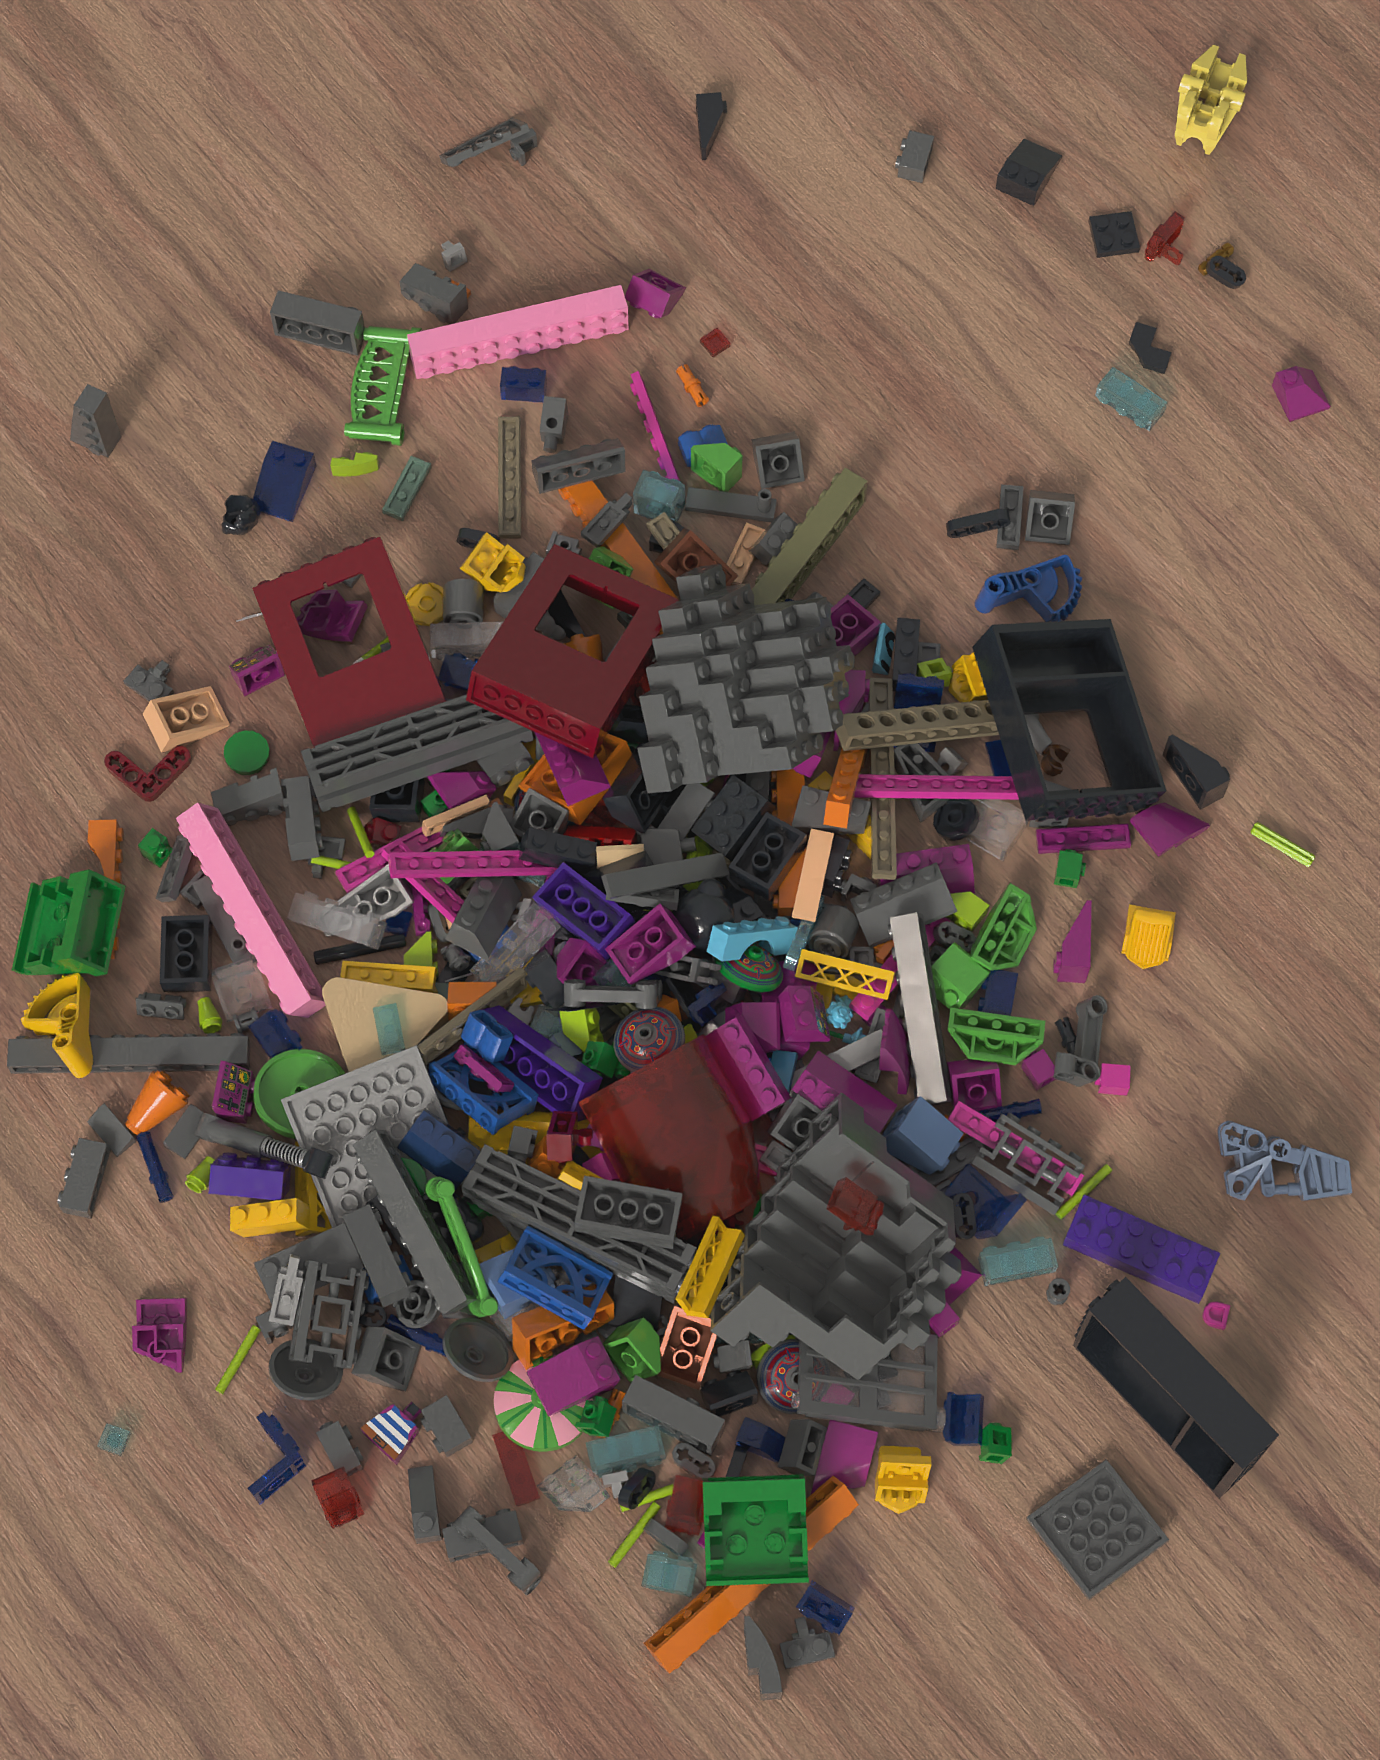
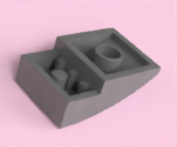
[743,1616,782,1701]

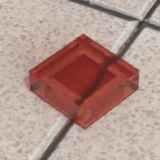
[700,328,730,358]

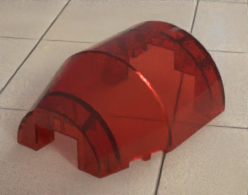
[578,1033,763,1241]

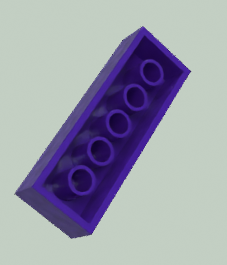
[482,1005,602,1122]
[1063,1195,1220,1304]

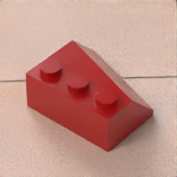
[564,825,637,856]

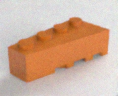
[512,1284,614,1370]

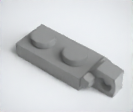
[269,1254,303,1326]

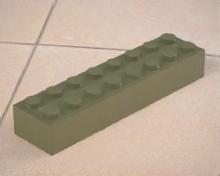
[752,468,868,605]

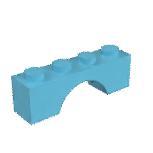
[707,916,798,961]

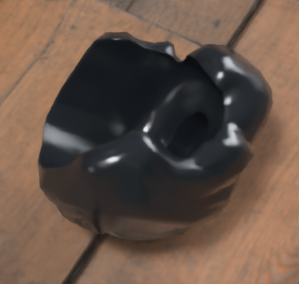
[221,495,260,536]

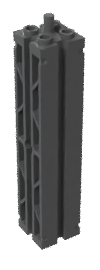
[301,695,533,812]
[462,1144,698,1304]

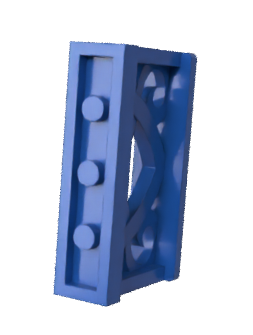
[428,1042,538,1135]
[497,1226,613,1330]

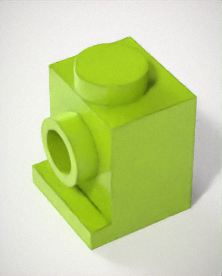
[916,658,952,695]

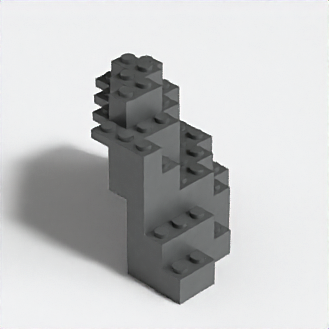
[637,564,855,793]
[710,1092,962,1380]

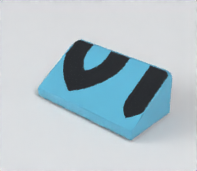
[872,623,895,675]

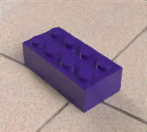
[532,862,636,961]

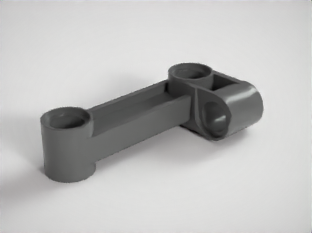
[564,979,663,1009]
[1053,995,1108,1087]
[452,1505,542,1596]

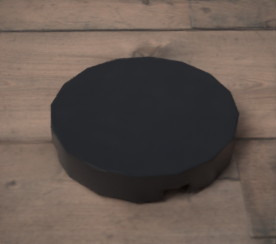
[933,799,979,841]

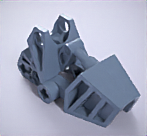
[1217,1121,1352,1201]

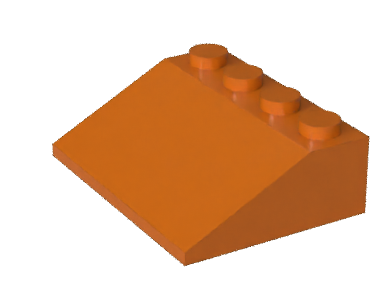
[518,734,632,825]

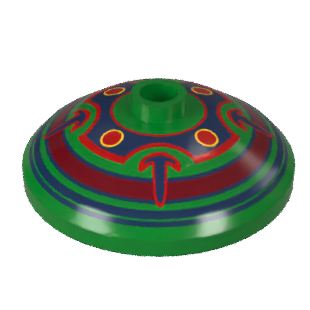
[715,944,783,992]

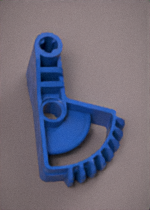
[975,555,1082,622]

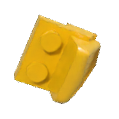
[460,532,526,592]
[949,652,988,703]
[1121,904,1176,969]
[875,1446,932,1514]

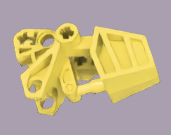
[1175,45,1247,155]

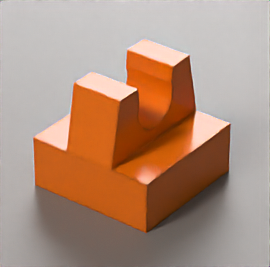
[873,939,894,964]

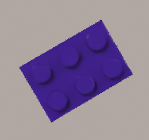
[208,1152,291,1200]

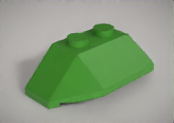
[970,883,1037,971]
[948,1007,1045,1065]

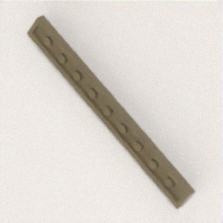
[869,678,897,880]

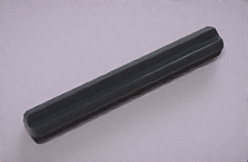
[313,933,406,965]

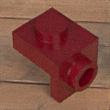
[364,817,401,846]

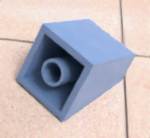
[882,1096,963,1175]
[480,1245,557,1320]

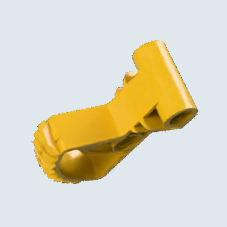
[21,973,93,1078]

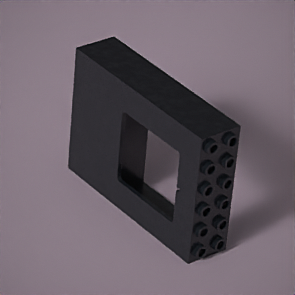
[972,619,1167,822]
[1073,1277,1279,1499]

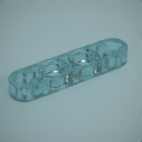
[783,895,825,972]

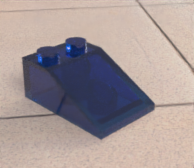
[253,440,317,522]

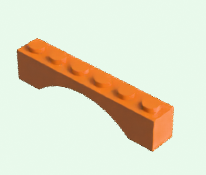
[823,748,868,829]
[88,819,124,959]

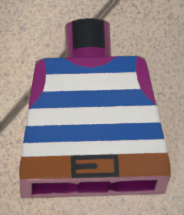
[360,1402,421,1465]

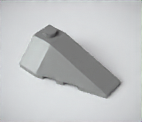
[315,864,414,937]

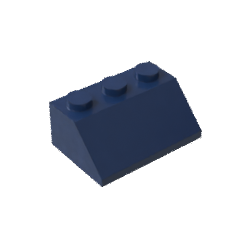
[397,1108,482,1190]

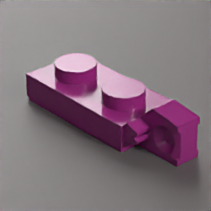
[410,883,430,936]
[454,1045,514,1093]

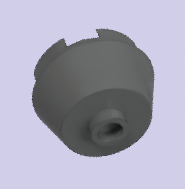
[393,1279,441,1328]

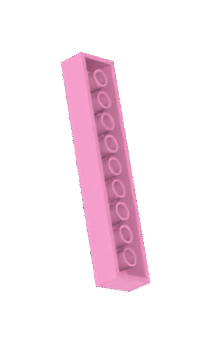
[407,285,629,379]
[176,802,326,1018]

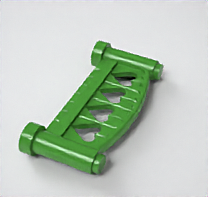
[344,326,423,446]
[425,1177,498,1317]

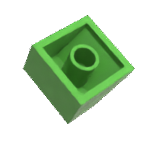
[691,443,743,492]
[932,942,991,1009]
[603,1317,661,1383]

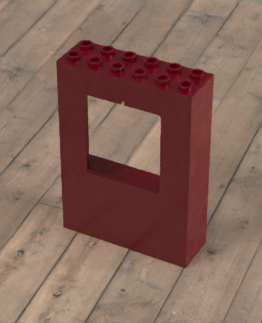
[252,537,447,748]
[466,544,679,758]

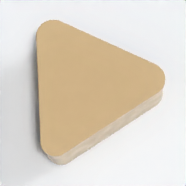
[322,977,449,1072]

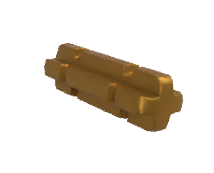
[1198,243,1234,276]

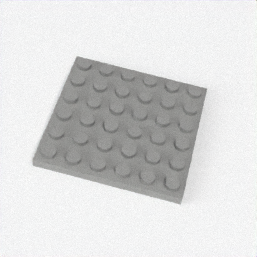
[281,1045,468,1228]

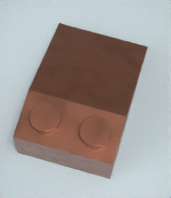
[654,528,738,586]
[657,1305,717,1390]

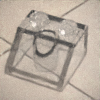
[210,956,272,1022]

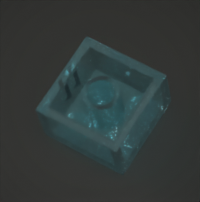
[633,470,685,522]

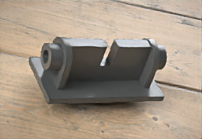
[136,992,187,1020]

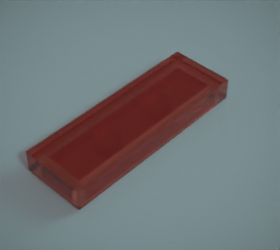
[492,1432,540,1507]

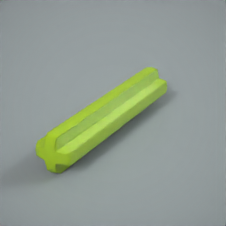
[1251,822,1315,867]

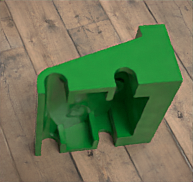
[12,869,126,976]
[702,1474,809,1586]

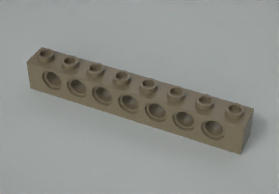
[836,700,999,751]

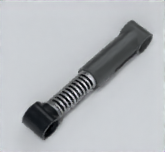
[194,1112,334,1179]

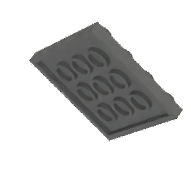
[1026,1460,1169,1601]

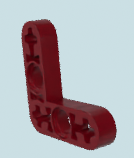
[104,746,192,802]

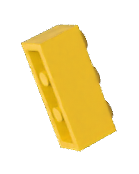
[230,1198,310,1237]

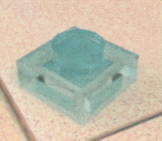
[97,1423,131,1457]

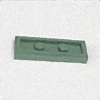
[382,456,432,521]

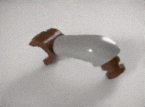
[1024,714,1070,776]

